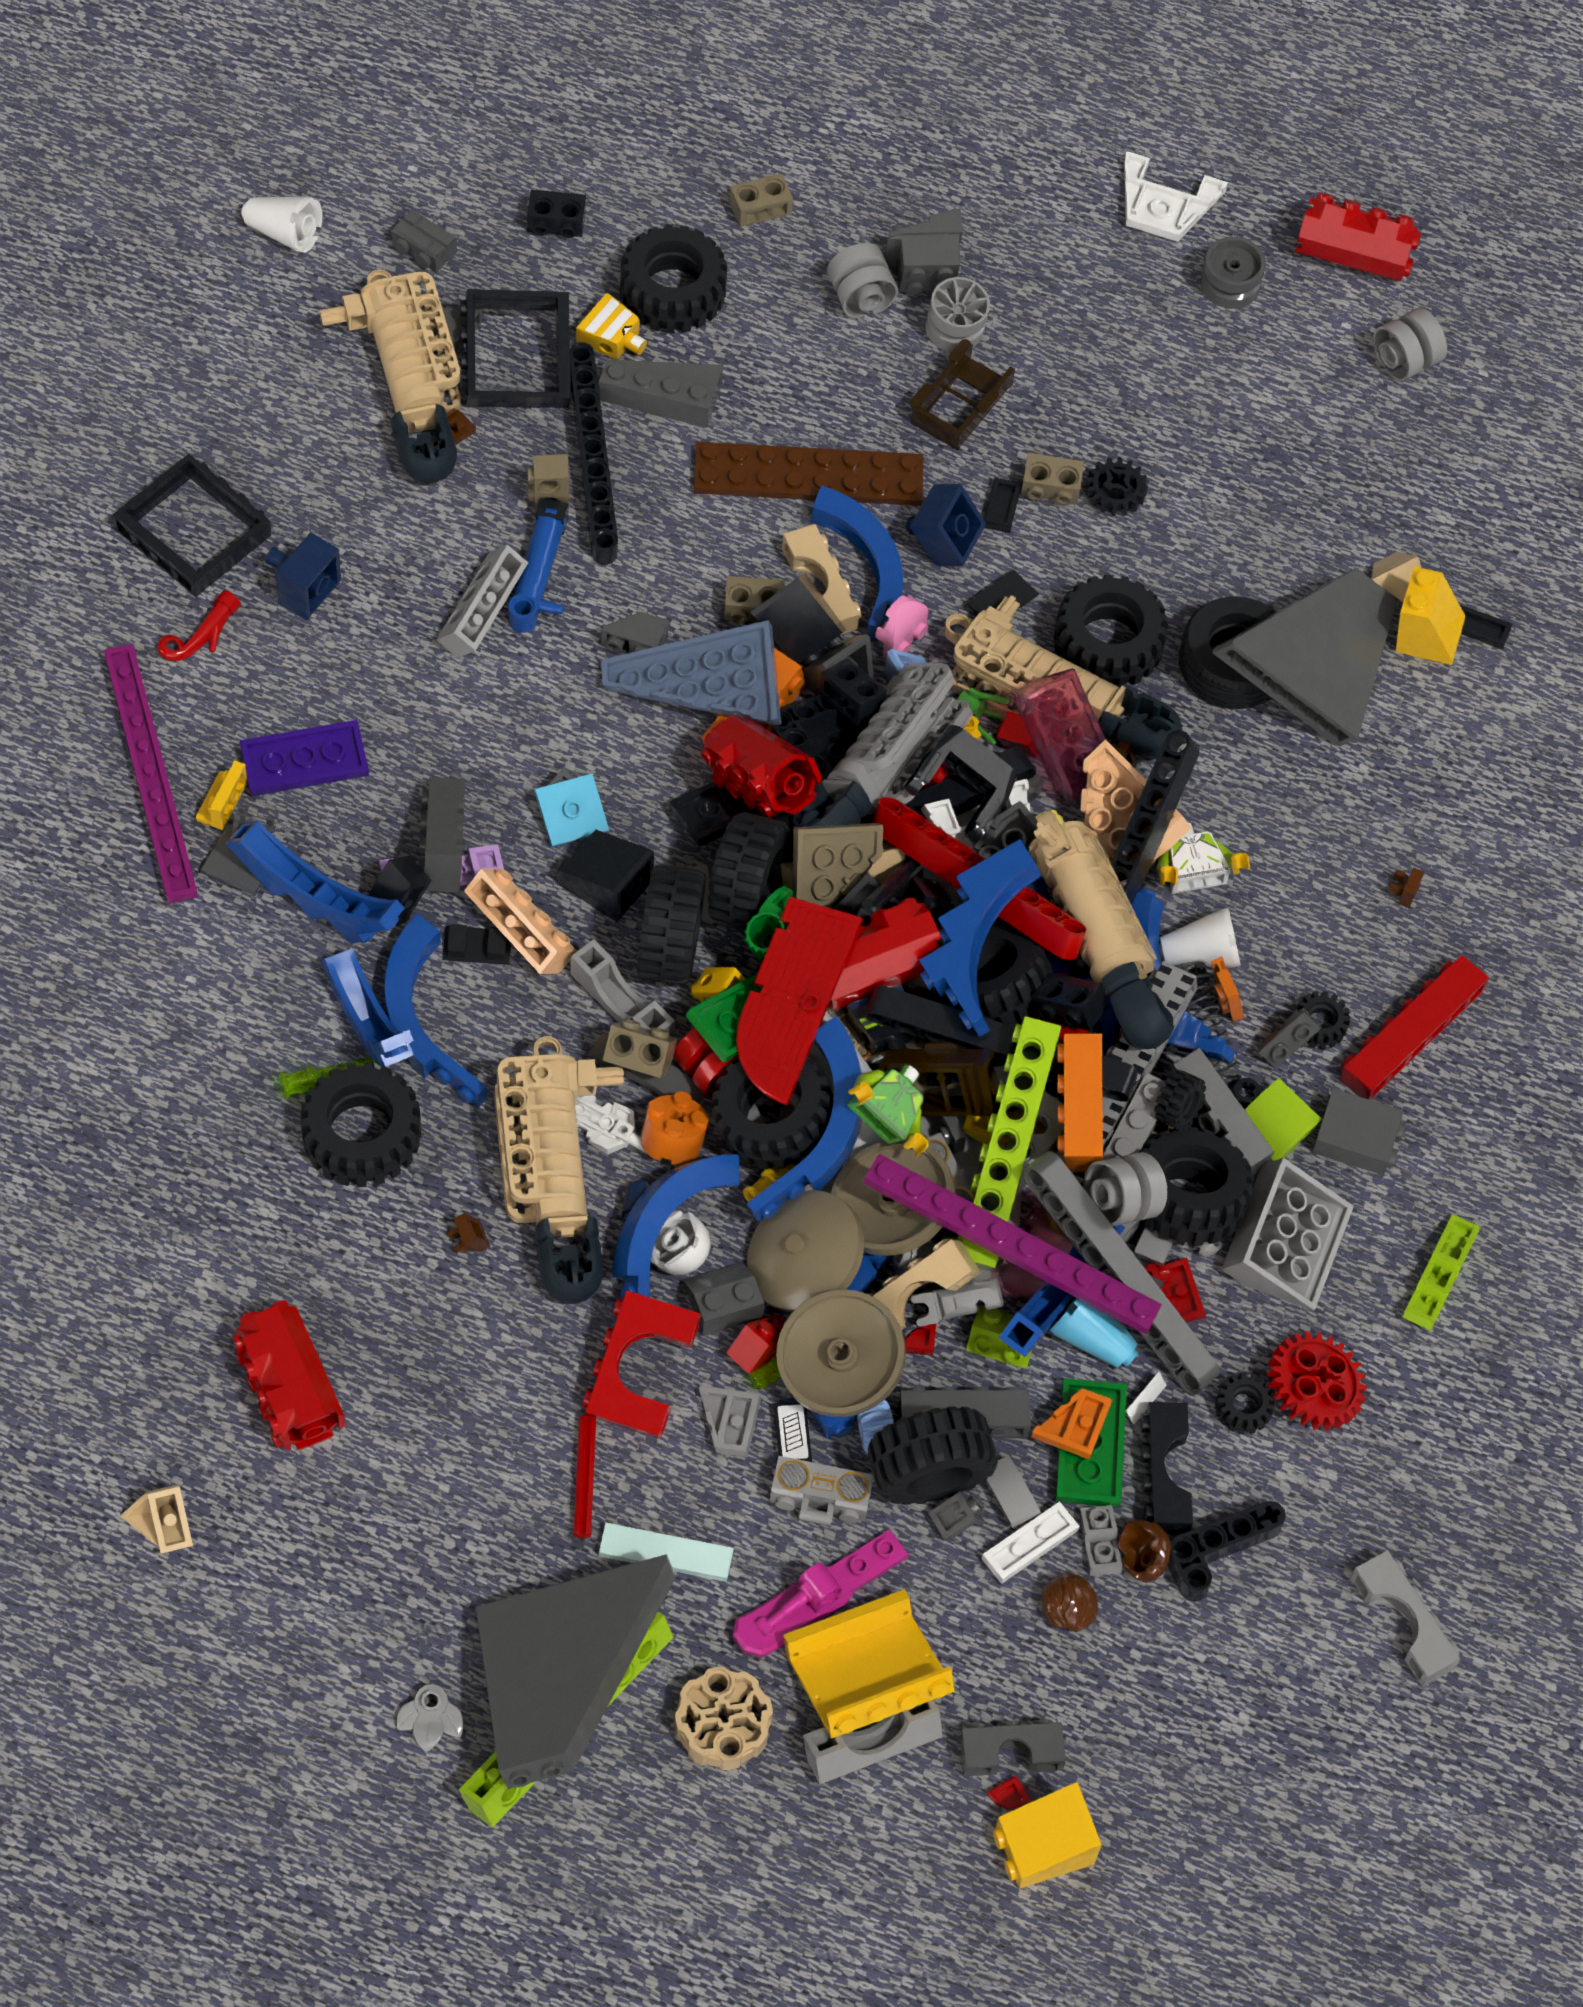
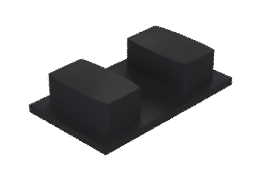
[967,569,1039,615]
[442,924,511,965]

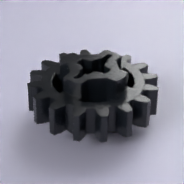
[1085,457,1148,516]

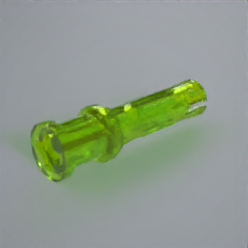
[279,1057,375,1099]

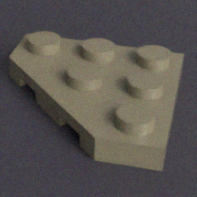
[792,823,883,909]

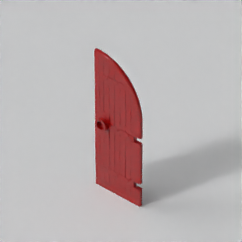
[736,897,863,1105]

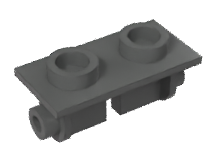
[1258,1008,1321,1068]

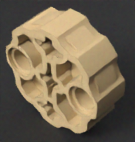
[674,1667,773,1770]

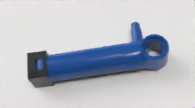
[508,498,569,633]

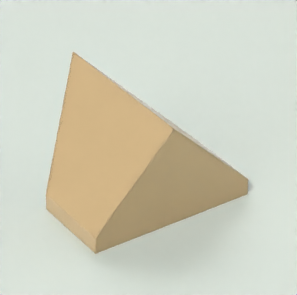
[1371,552,1421,603]
[120,1484,193,1554]

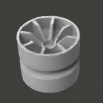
[827,243,898,318]
[925,277,990,352]
[1373,308,1447,381]
[1083,1152,1167,1226]

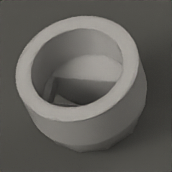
[1194,1241,1222,1257]

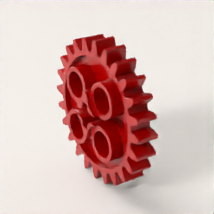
[1266,1331,1367,1431]

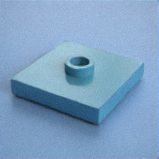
[534,774,609,848]

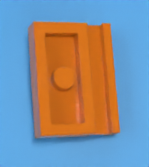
[1211,957,1244,1021]

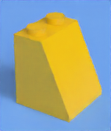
[1396,566,1465,665]
[993,1782,1102,1889]

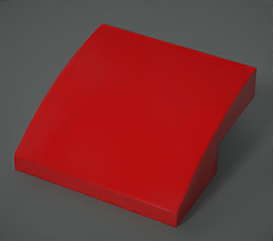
[1144,1257,1207,1323]

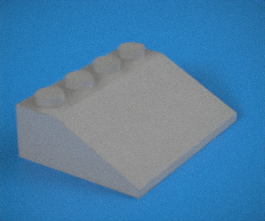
[1221,1158,1354,1311]

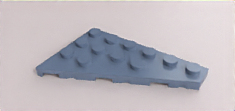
[601,620,781,726]

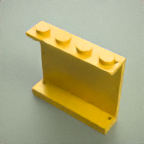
[783,1589,955,1739]

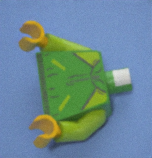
[847,1065,929,1157]

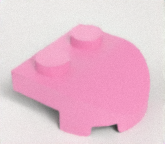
[875,595,928,660]

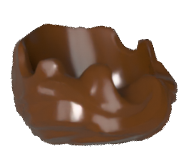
[1118,1520,1171,1582]
[1042,1573,1098,1632]

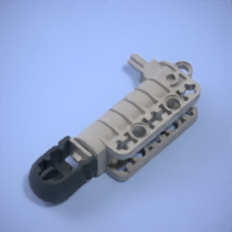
[791,661,973,836]

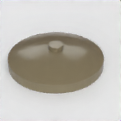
[831,1139,955,1256]
[747,1190,865,1313]
[776,1290,906,1417]

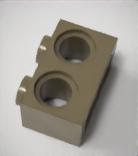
[729,173,793,227]
[1021,452,1084,505]
[527,454,569,512]
[724,576,785,624]
[602,1019,678,1078]

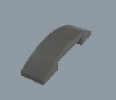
[586,1033,705,1104]

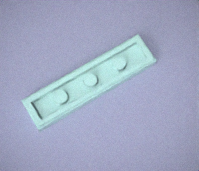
[599,1523,734,1582]

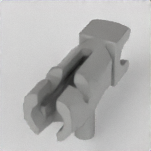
[911,1278,1003,1327]

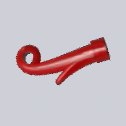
[157,590,241,661]

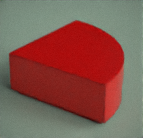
[905,1324,937,1356]
[987,1775,1033,1810]

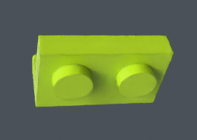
[966,1305,1032,1369]

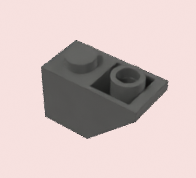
[601,612,669,653]

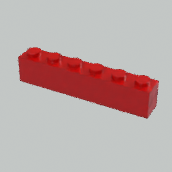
[1339,955,1489,1100]

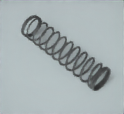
[1179,961,1243,1087]

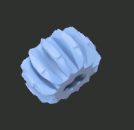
[857,1400,894,1454]

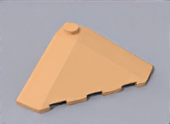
[1080,740,1191,884]

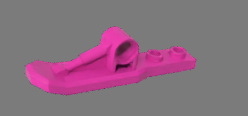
[732,1529,909,1658]

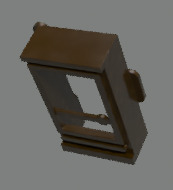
[910,339,1015,451]
[879,1042,1001,1119]

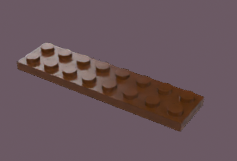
[694,441,924,506]

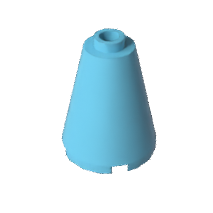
[1049,1297,1139,1368]

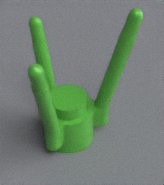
[957,688,1010,745]

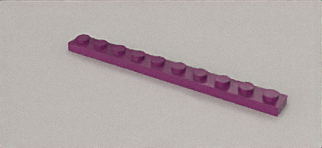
[104,644,198,904]
[863,1154,1162,1335]

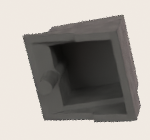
[884,209,962,295]

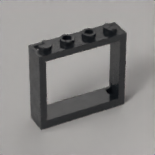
[460,289,571,408]
[113,454,271,597]

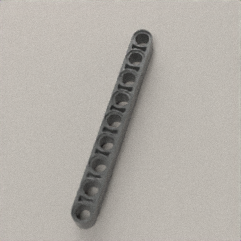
[1023,1151,1220,1395]

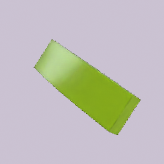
[1402,1214,1481,1331]

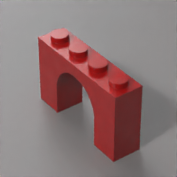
[583,1290,702,1440]

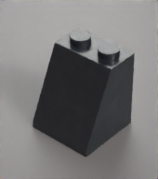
[751,572,846,666]
[558,829,654,923]

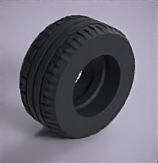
[1179,596,1276,709]

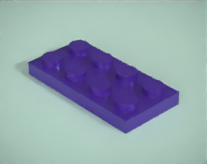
[240,720,369,797]

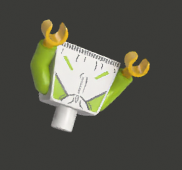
[1156,823,1250,894]

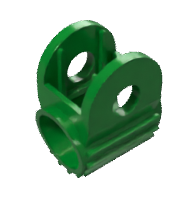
[744,886,793,962]

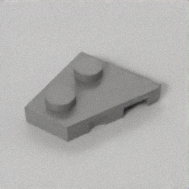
[699,1385,761,1457]

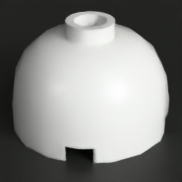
[651,1211,711,1275]

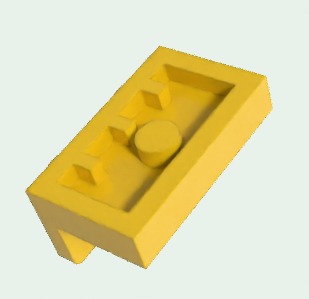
[196,760,248,831]

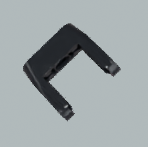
[903,725,1017,845]

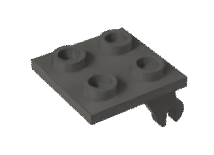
[201,806,275,895]

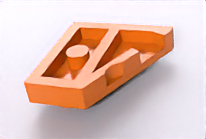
[1031,1388,1112,1460]

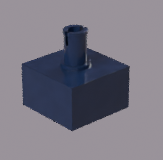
[906,484,986,566]
[265,532,341,620]

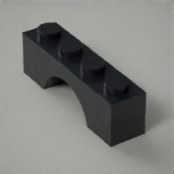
[1140,1402,1193,1534]

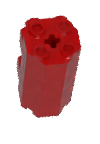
[1295,192,1422,281]
[700,715,822,819]
[827,898,941,1011]
[232,1300,345,1450]

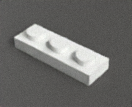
[982,1501,1079,1584]

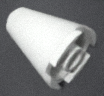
[241,196,322,253]
[1159,908,1241,968]

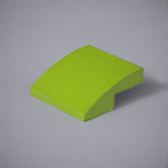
[1245,1078,1323,1161]

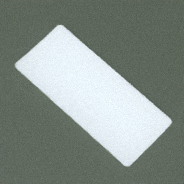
[1126,1372,1167,1425]

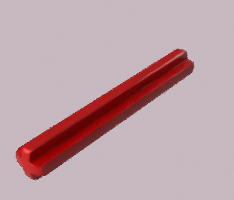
[573,1415,596,1539]

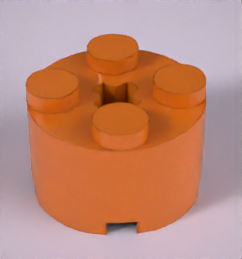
[641,1091,709,1165]

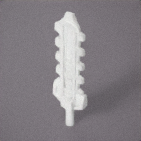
[497,1067,662,1159]

